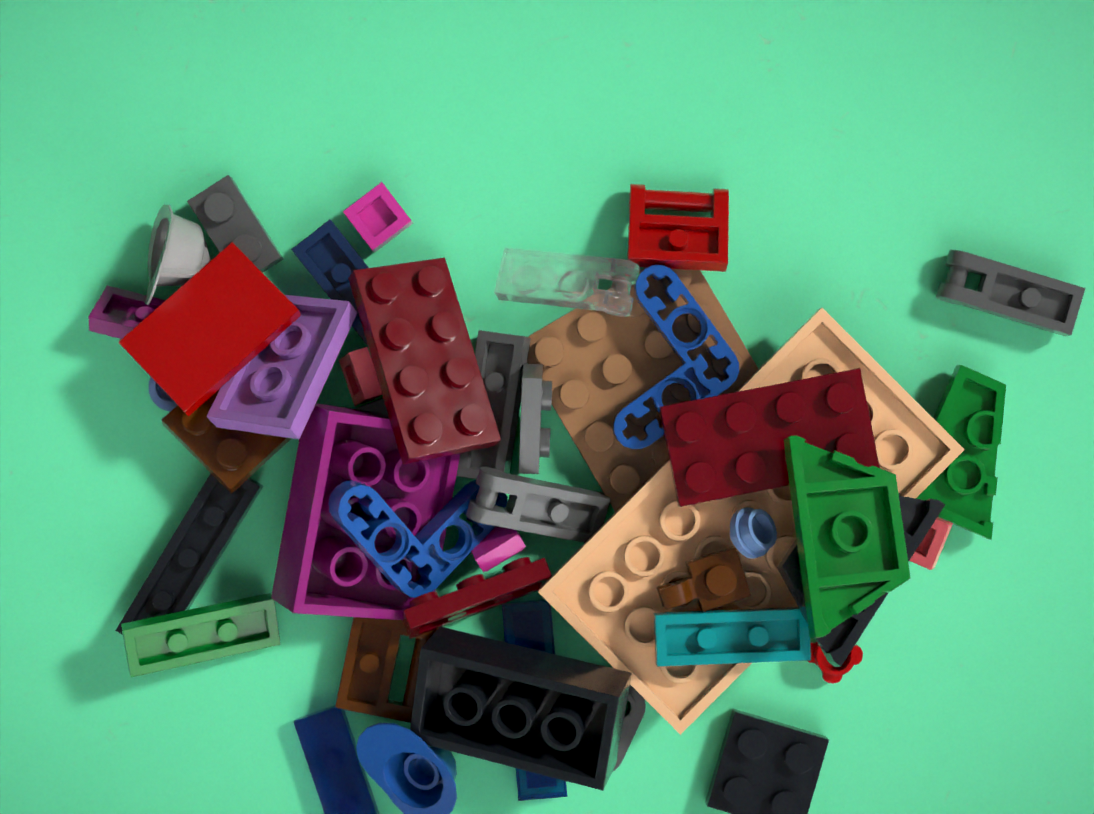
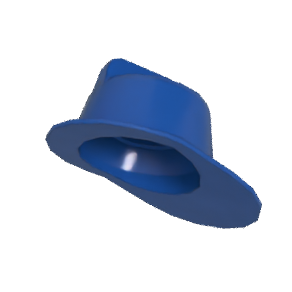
[356,723,457,814]

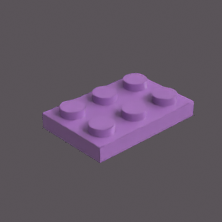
[207,295,357,439]

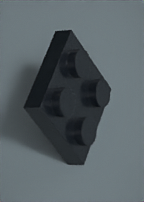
[705,709,829,814]

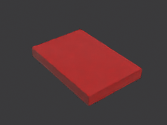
[119,242,301,417]

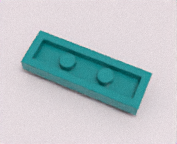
[654,607,811,667]

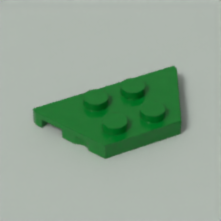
[783,435,911,639]

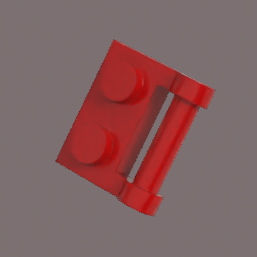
[627,184,729,272]

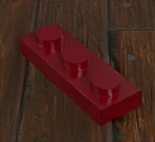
[403,557,552,639]

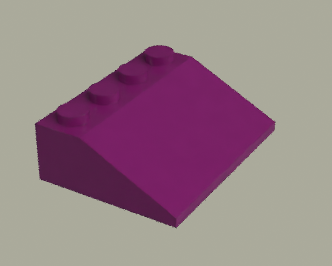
[271,404,461,620]

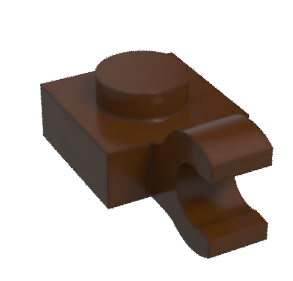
[656,546,752,612]

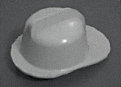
[145,204,210,305]

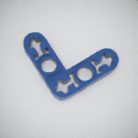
[613,265,739,449]
[328,480,508,598]

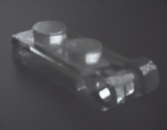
[494,248,640,317]

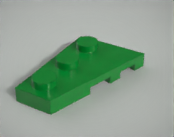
[916,365,1006,540]

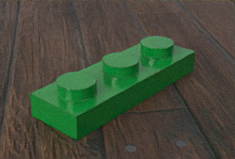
[121,593,281,677]

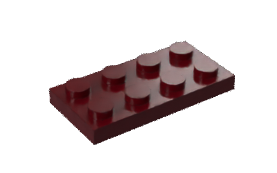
[348,257,501,465]
[659,368,880,507]

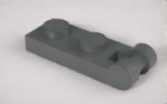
[936,250,1085,336]
[466,467,611,543]

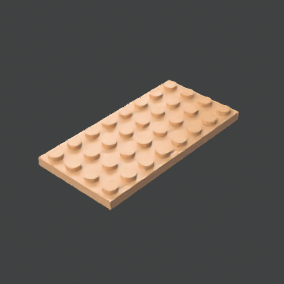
[538,308,965,735]

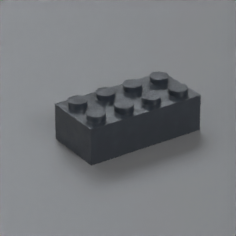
[410,627,632,791]

